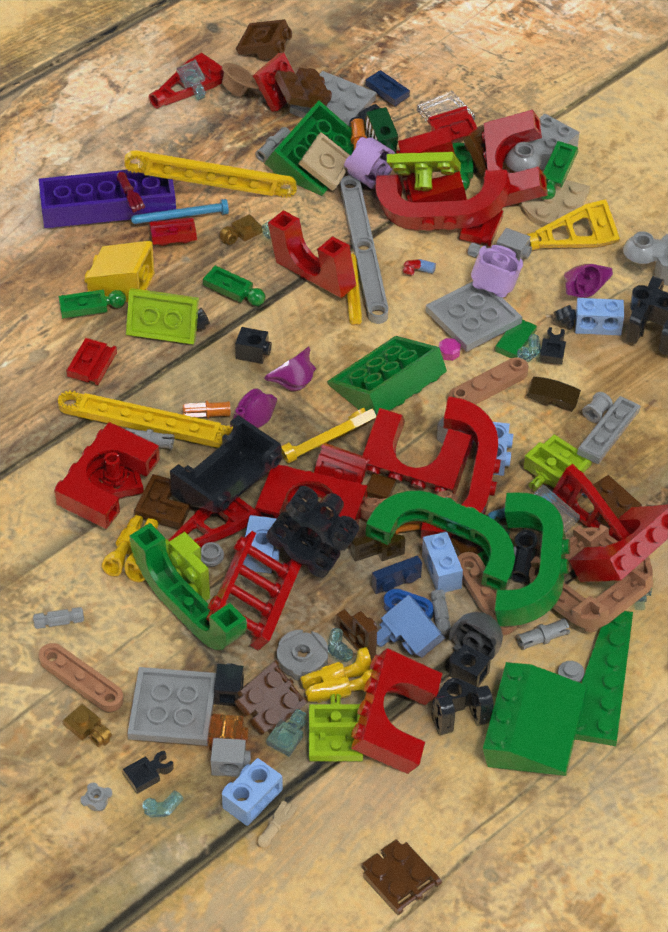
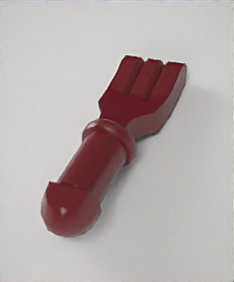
[117,172,145,213]

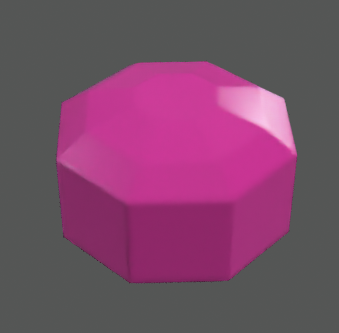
[439,338,461,361]

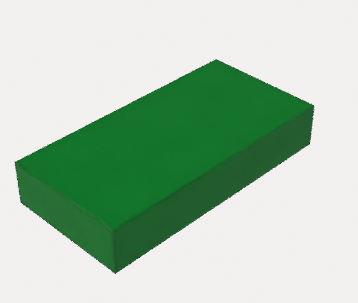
[495,319,537,358]

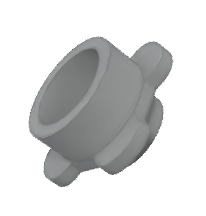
[81,783,112,811]

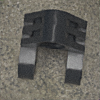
[431,678,494,735]

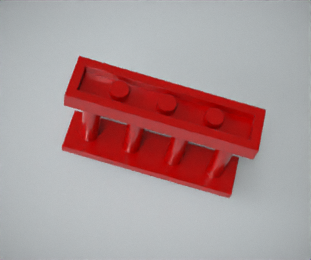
[206,531,302,651]

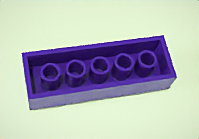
[39,169,176,228]

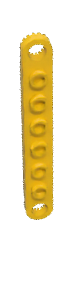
[124,150,297,198]
[58,390,233,448]

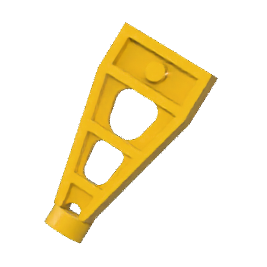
[525,199,620,251]
[281,408,376,464]

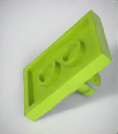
[387,152,461,191]
[126,288,199,344]

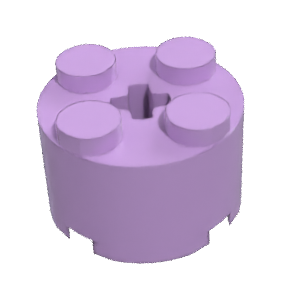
[344,137,395,189]
[471,245,523,297]

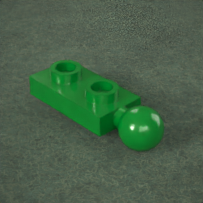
[540,141,579,200]
[453,143,474,191]
[203,265,266,306]
[58,289,126,319]

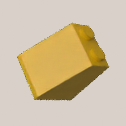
[84,241,155,302]

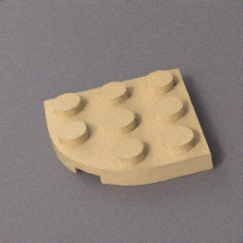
[519,180,590,235]

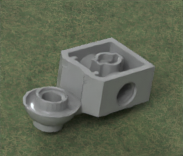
[506,114,580,172]
[623,231,668,286]

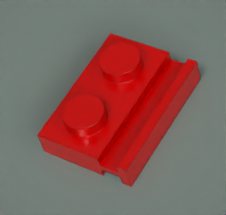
[427,106,477,143]
[460,210,504,247]
[149,218,197,246]
[66,338,117,385]
[314,443,369,484]

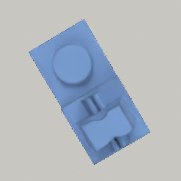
[377,595,445,658]

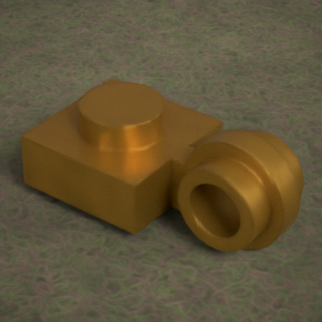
[219,214,262,245]
[63,704,112,747]

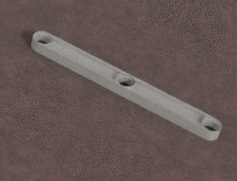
[340,175,388,324]

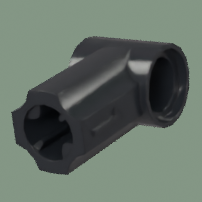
[511,530,537,584]

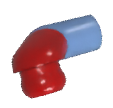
[403,259,436,276]

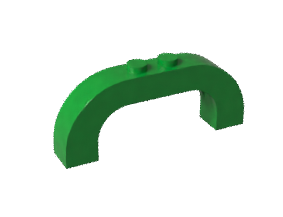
[365,491,515,591]
[495,492,570,626]
[129,523,247,651]

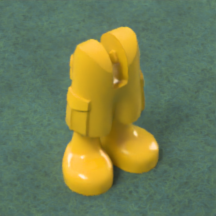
[101,515,158,582]
[300,647,372,703]

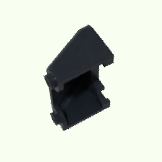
[170,415,282,513]

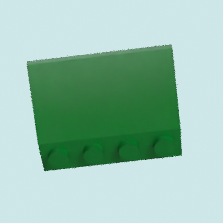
[264,101,354,196]
[327,336,447,416]
[483,662,587,776]

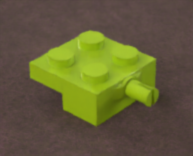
[523,434,592,491]
[166,532,210,601]
[309,694,363,761]

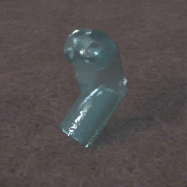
[517,334,541,362]
[328,628,353,662]
[142,791,183,818]

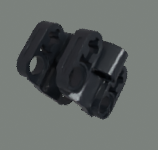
[626,276,668,356]
[266,486,360,578]

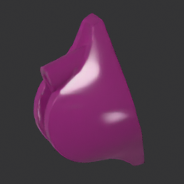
[564,264,613,298]
[264,346,316,391]
[230,388,277,428]

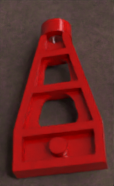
[149,52,224,109]
[551,463,631,542]
[169,497,258,548]

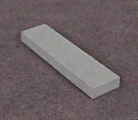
[577,396,641,464]

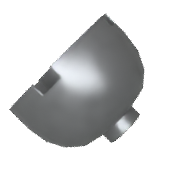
[449,611,503,660]

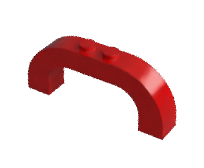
[376,170,510,231]
[421,396,501,539]

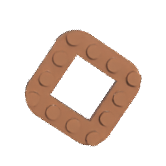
[529,524,653,632]

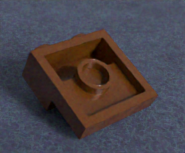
[236,19,292,60]
[275,67,332,108]

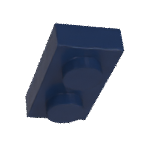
[365,70,410,106]
[372,555,422,594]

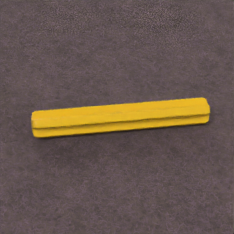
[347,254,362,325]

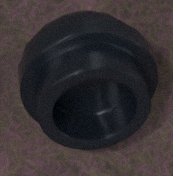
[553,305,576,330]
[197,307,210,331]

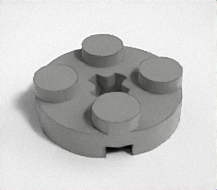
[277,630,328,681]

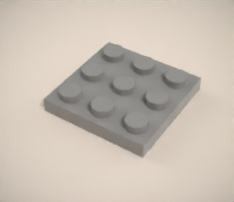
[290,71,377,127]
[426,282,522,352]
[127,667,216,746]

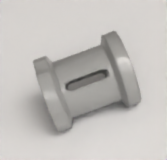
[582,392,613,423]

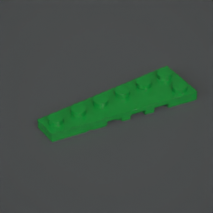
[575,611,633,746]

